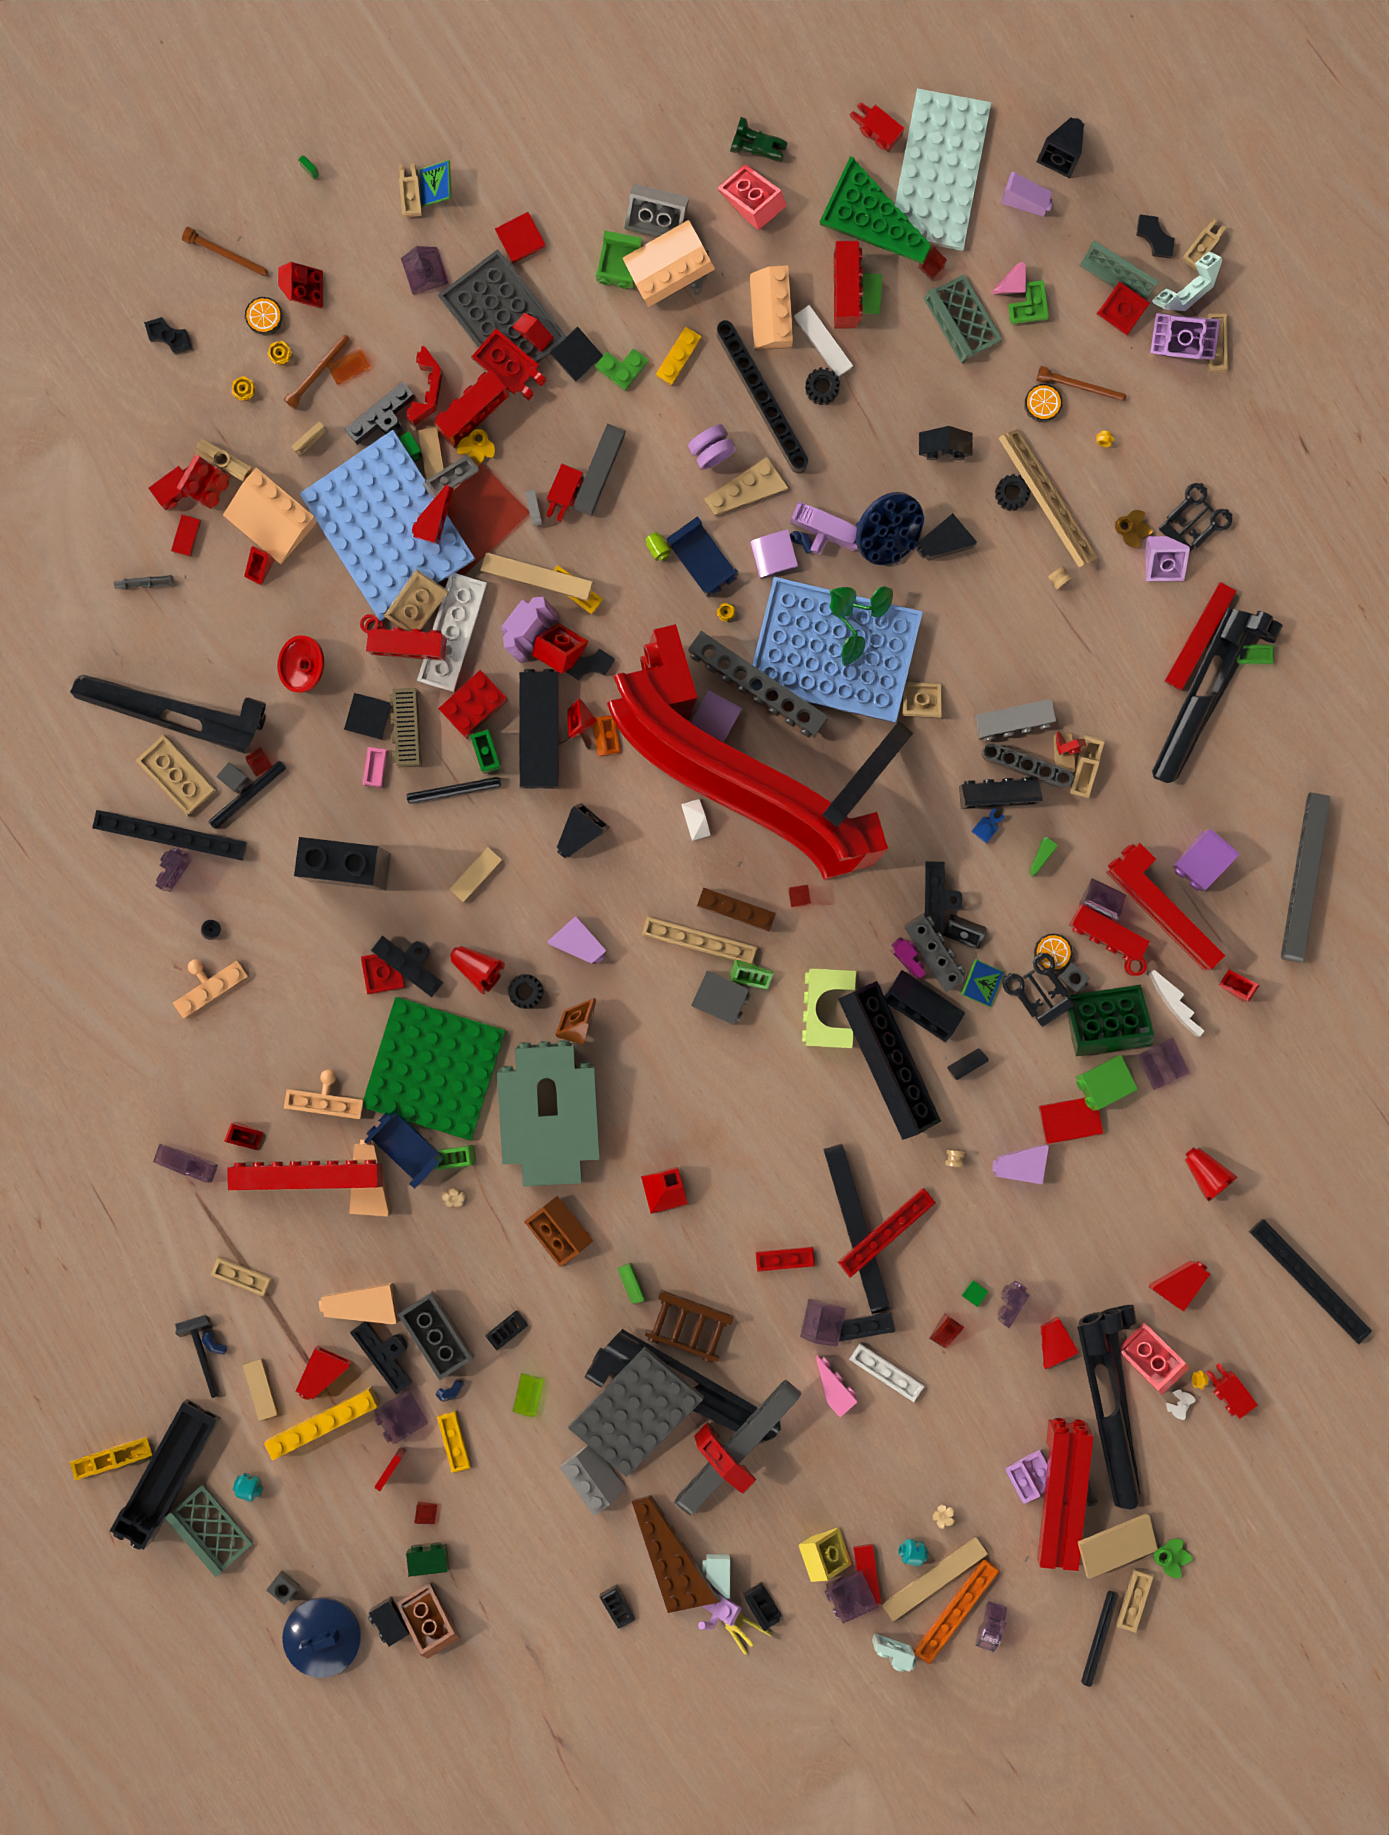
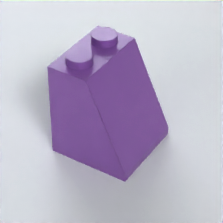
[1172,829,1240,891]

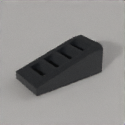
[485,1310,528,1351]
[599,1584,635,1629]

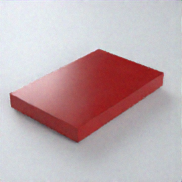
[1039,1097,1104,1144]

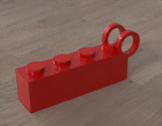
[360,614,447,660]
[1069,904,1150,976]

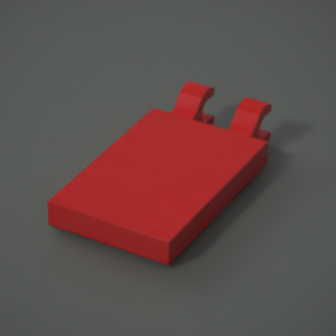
[471,329,546,401]

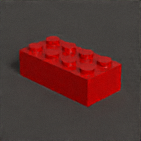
[833,241,863,329]
[434,370,509,448]

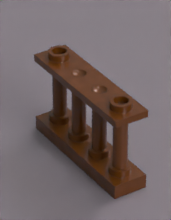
[645,1290,734,1363]

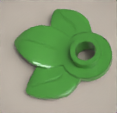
[1153,1539,1192,1578]

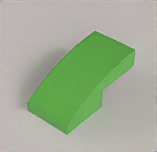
[861,273,882,314]

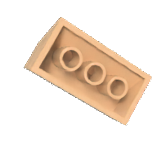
[750,265,793,350]

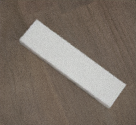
[794,305,853,377]
[849,1343,925,1402]

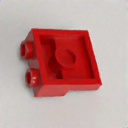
[176,455,230,509]

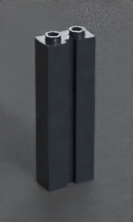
[519,669,559,789]

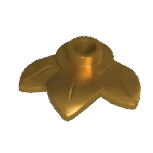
[1115,510,1153,548]

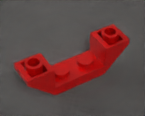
[407,346,443,426]
[694,1422,756,1494]

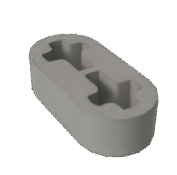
[525,489,542,526]

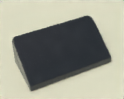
[944,914,986,949]
[947,1048,989,1080]

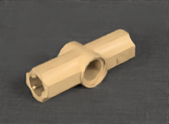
[194,439,253,482]

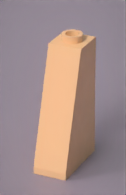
[349,1140,391,1216]
[319,1283,399,1324]

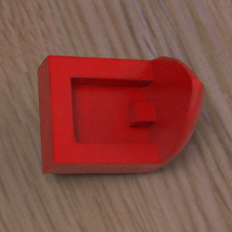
[1056,731,1087,755]

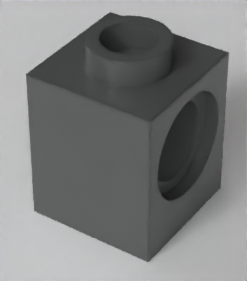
[216,762,249,793]
[1057,962,1090,992]
[266,1570,300,1605]

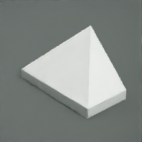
[681,799,711,841]

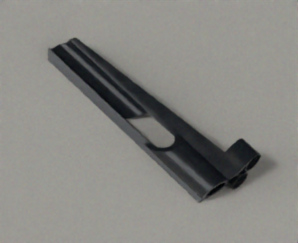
[1152,608,1283,783]
[70,675,266,754]
[1077,1305,1141,1510]
[584,1329,781,1443]

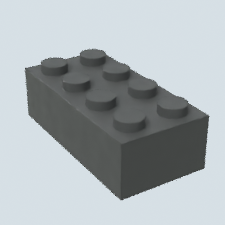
[398,1291,474,1381]

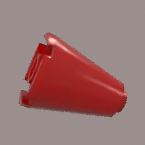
[450,946,505,995]
[1185,1147,1238,1202]

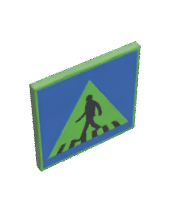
[420,160,451,207]
[961,959,1004,1008]

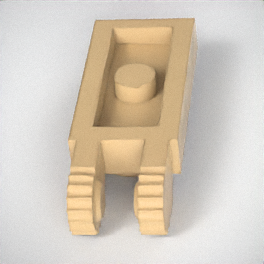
[399,163,422,218]
[1181,218,1227,270]

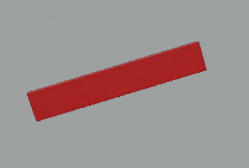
[1164,582,1237,691]
[837,1188,936,1278]

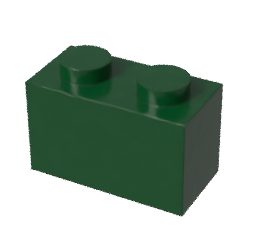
[406,1542,449,1577]

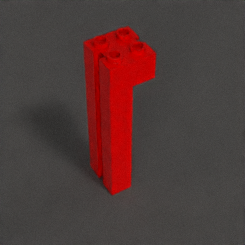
[1106,843,1226,970]
[1037,1418,1093,1571]

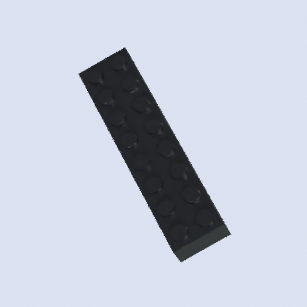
[838,981,941,1140]

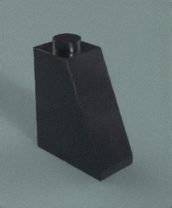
[916,513,977,561]

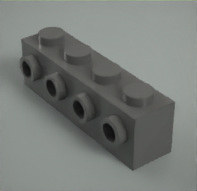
[904,913,966,992]

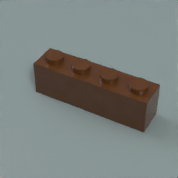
[697,887,776,932]

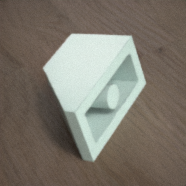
[703,1554,730,1599]

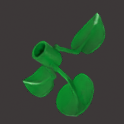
[830,586,893,666]

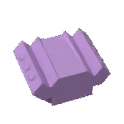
[1150,313,1220,359]
[501,596,560,663]

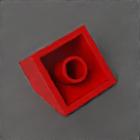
[532,623,589,674]

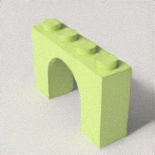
[802,969,856,1048]

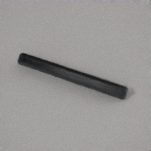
[209,761,286,829]
[406,777,501,804]
[1081,1591,1118,1687]

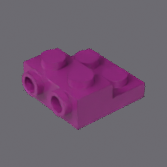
[890,937,926,979]

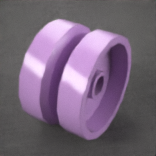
[687,424,737,470]

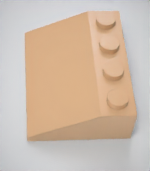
[623,220,715,307]
[223,468,317,564]

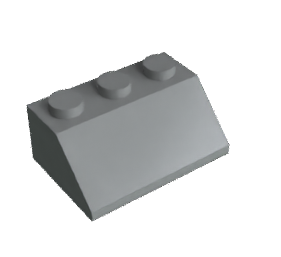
[624,184,689,237]
[560,1445,626,1516]

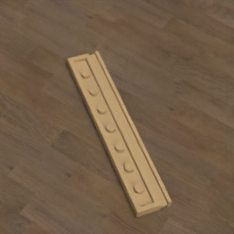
[998,429,1098,567]

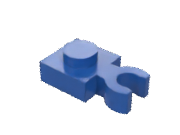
[971,808,1004,843]

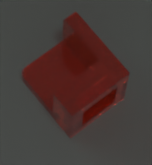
[918,247,947,281]
[788,884,811,908]

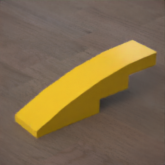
[69,1437,152,1481]

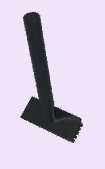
[175,1315,219,1398]

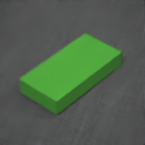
[1237,645,1274,664]

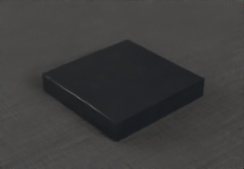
[550,327,603,382]
[344,693,391,740]

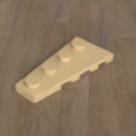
[704,457,788,516]

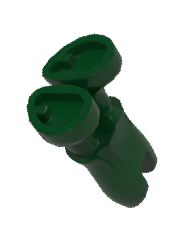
[730,117,788,161]

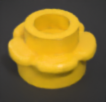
[1096,431,1115,447]
[716,603,735,622]
[1192,1370,1208,1390]

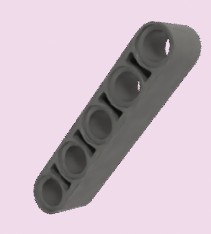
[573,424,626,516]
[982,743,1073,788]

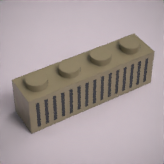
[390,688,422,767]

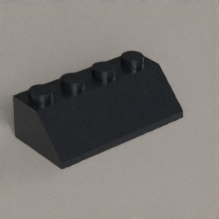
[959,777,1043,809]

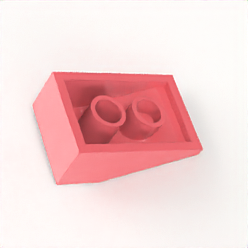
[718,164,787,230]
[1120,1323,1189,1395]

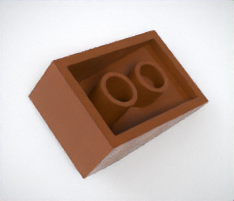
[396,1583,461,1659]

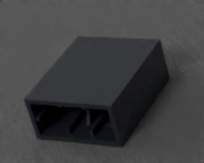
[294,837,391,891]

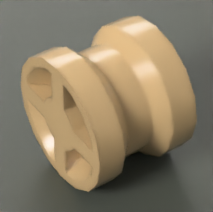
[1048,566,1072,590]
[945,1149,966,1167]

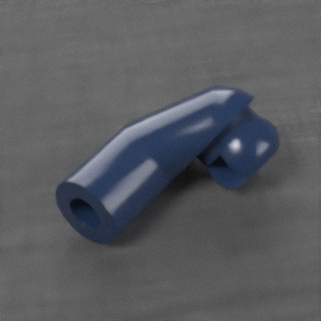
[790,531,812,554]
[202,1331,227,1355]
[436,1379,464,1402]

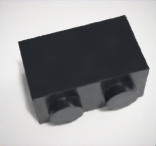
[368,1596,410,1647]

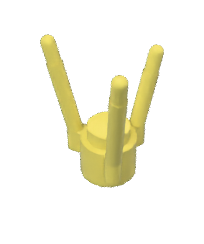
[724,1612,772,1655]

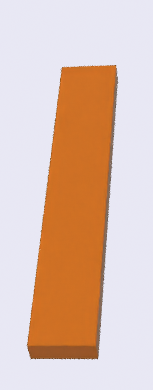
[913,1558,1000,1665]

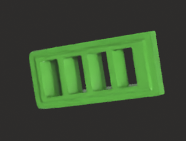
[1029,837,1058,877]
[730,959,774,989]
[435,1145,476,1170]

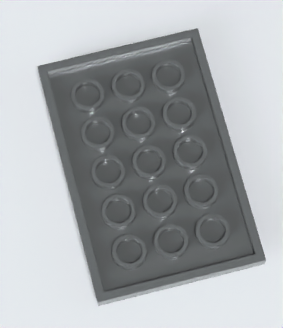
[438,249,567,363]
[568,1346,704,1477]

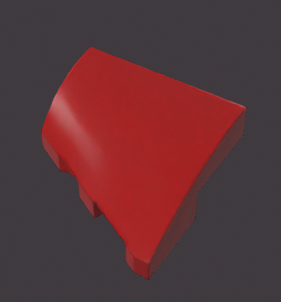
[1040,1317,1079,1369]

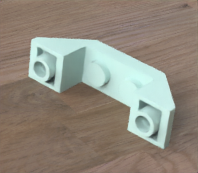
[1152,252,1222,311]

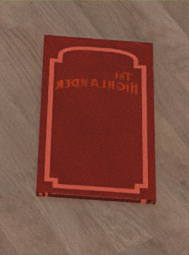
[439,464,530,588]

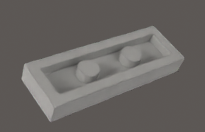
[423,455,479,499]

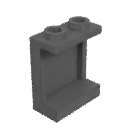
[691,971,751,1025]

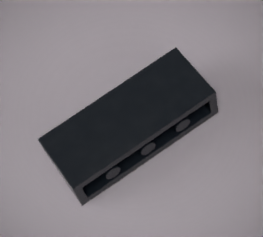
[884,970,965,1043]

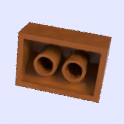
[524,1196,593,1267]

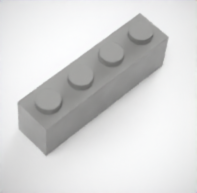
[974,699,1056,741]

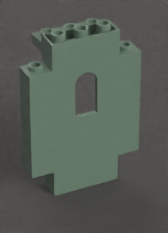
[497,1040,600,1186]

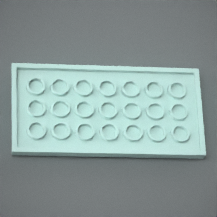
[895,88,991,251]

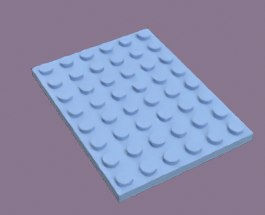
[299,430,476,621]
[751,577,923,724]

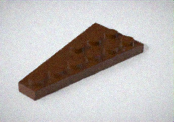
[632,1495,722,1613]

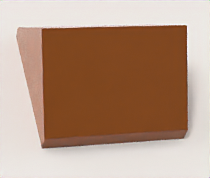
[555,998,596,1045]

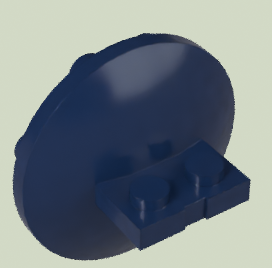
[856,492,924,565]
[282,1597,361,1678]

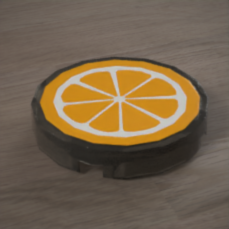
[245,297,283,336]
[1024,384,1062,422]
[1034,933,1073,971]

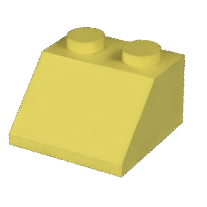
[799,1528,852,1582]

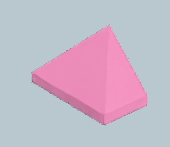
[992,262,1026,295]

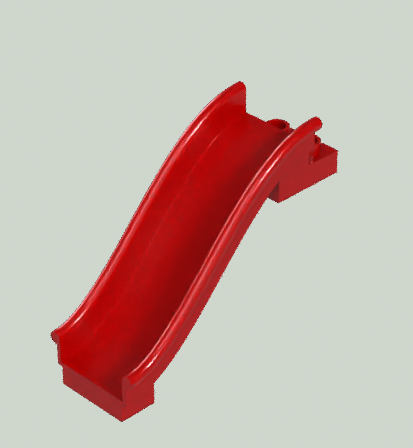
[607,624,888,880]

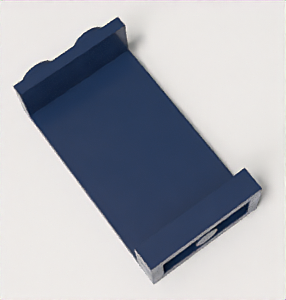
[667,516,738,597]
[364,1110,445,1189]

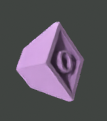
[1145,536,1190,581]

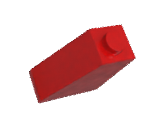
[1148,1260,1210,1312]
[295,1346,353,1400]

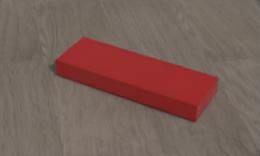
[755,1246,815,1272]
[853,1544,881,1606]

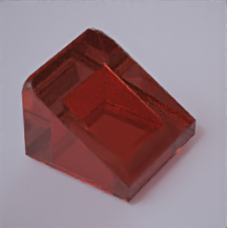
[245,747,272,776]
[414,1501,438,1524]

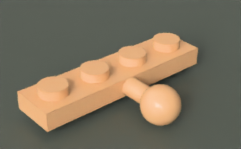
[173,959,249,1019]
[284,1070,363,1119]

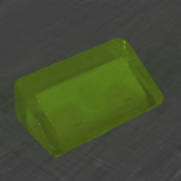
[513,1373,544,1417]

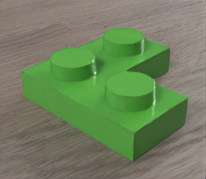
[1008,280,1049,325]
[595,348,648,391]

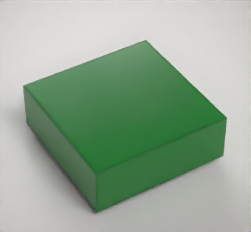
[298,155,319,180]
[961,1280,989,1307]

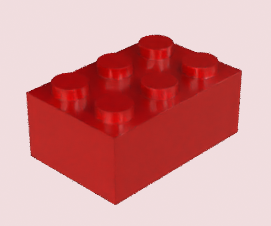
[438,670,508,739]

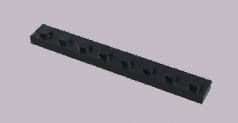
[92,810,247,861]
[1249,1219,1372,1344]

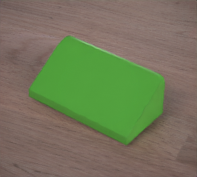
[618,1263,645,1304]

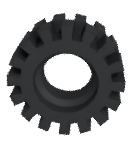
[805,367,840,405]
[995,474,1031,511]
[508,974,543,1009]

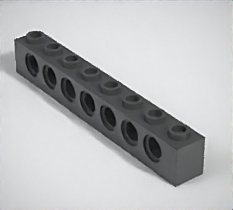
[688,631,828,738]

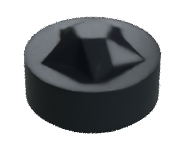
[201,920,221,940]

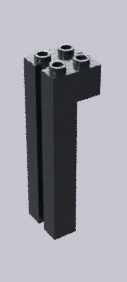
[110,1399,221,1550]

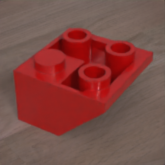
[278,262,323,309]
[641,1167,688,1214]

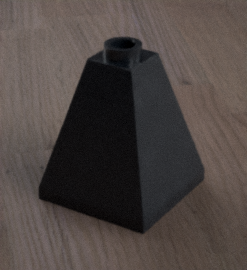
[1036,117,1084,179]
[557,803,610,858]

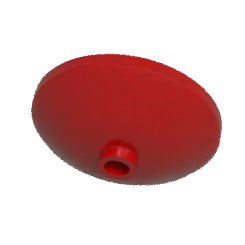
[277,635,325,693]

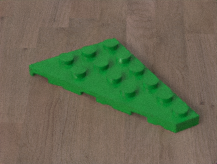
[819,156,931,264]

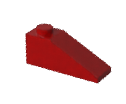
[412,485,454,545]

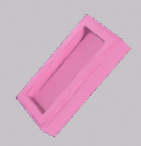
[363,747,388,788]

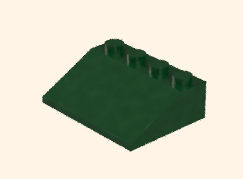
[1067,985,1154,1057]

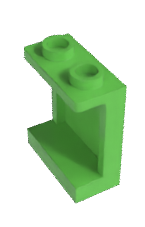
[596,231,642,289]
[1076,1055,1138,1110]

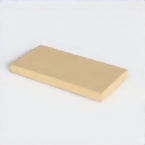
[135,734,217,816]
[1078,1513,1158,1579]

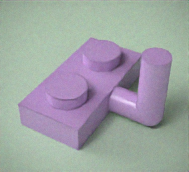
[698,1588,742,1630]

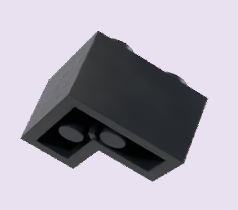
[919,426,973,461]

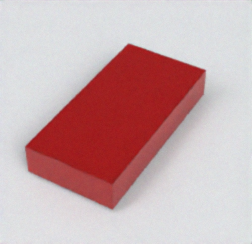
[171,515,201,557]

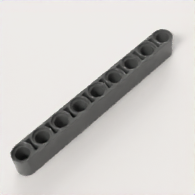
[1281,792,1330,963]
[674,1380,802,1515]

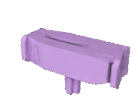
[790,501,857,555]

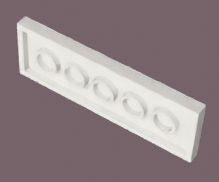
[417,573,487,693]

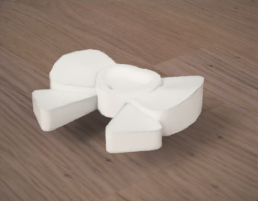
[1166,1389,1196,1420]

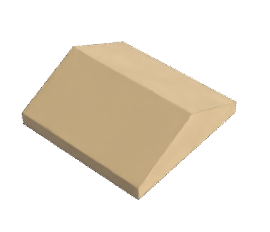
[902,682,941,718]

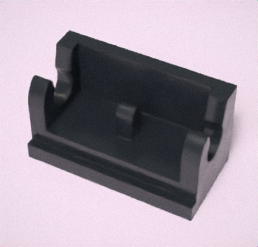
[743,1582,782,1631]

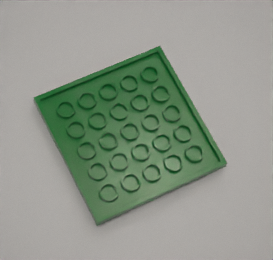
[362,997,506,1141]

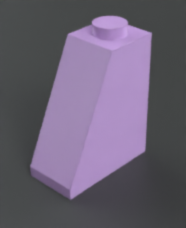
[1001,172,1053,217]
[547,916,607,964]
[992,1145,1049,1184]

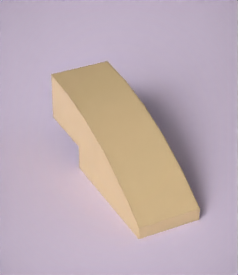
[1070,734,1104,798]

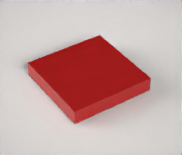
[495,212,546,264]
[1096,281,1150,336]
[361,954,406,994]
[374,1447,406,1491]

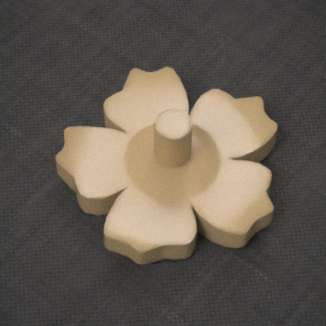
[442,1187,465,1208]
[933,1504,955,1529]

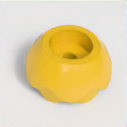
[268,341,292,365]
[232,376,255,401]

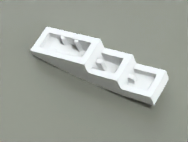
[1148,970,1204,1037]

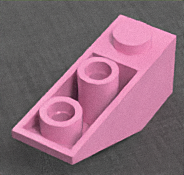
[816,1355,857,1417]

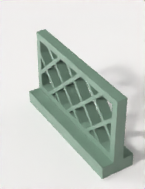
[1079,240,1159,300]
[923,275,1002,363]
[165,1485,253,1577]

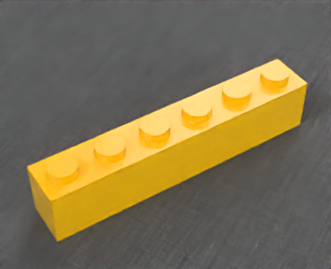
[264,1386,380,1461]

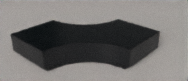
[1136,214,1175,259]
[144,317,192,355]
[566,648,615,681]

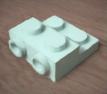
[872,1633,917,1672]

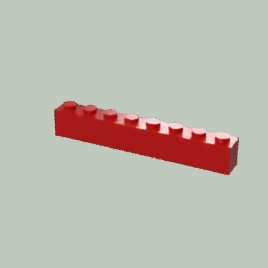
[227,1160,383,1191]

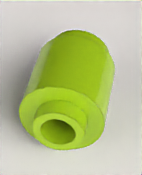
[645,532,671,562]

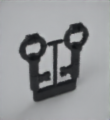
[1159,483,1233,553]
[1003,952,1074,1027]

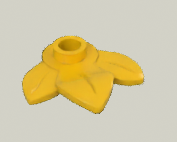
[457,429,495,466]

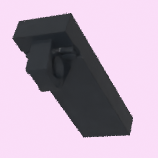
[834,1311,896,1342]

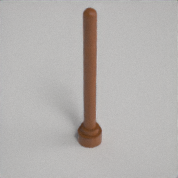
[182,227,268,276]
[283,335,349,409]
[1036,366,1126,401]

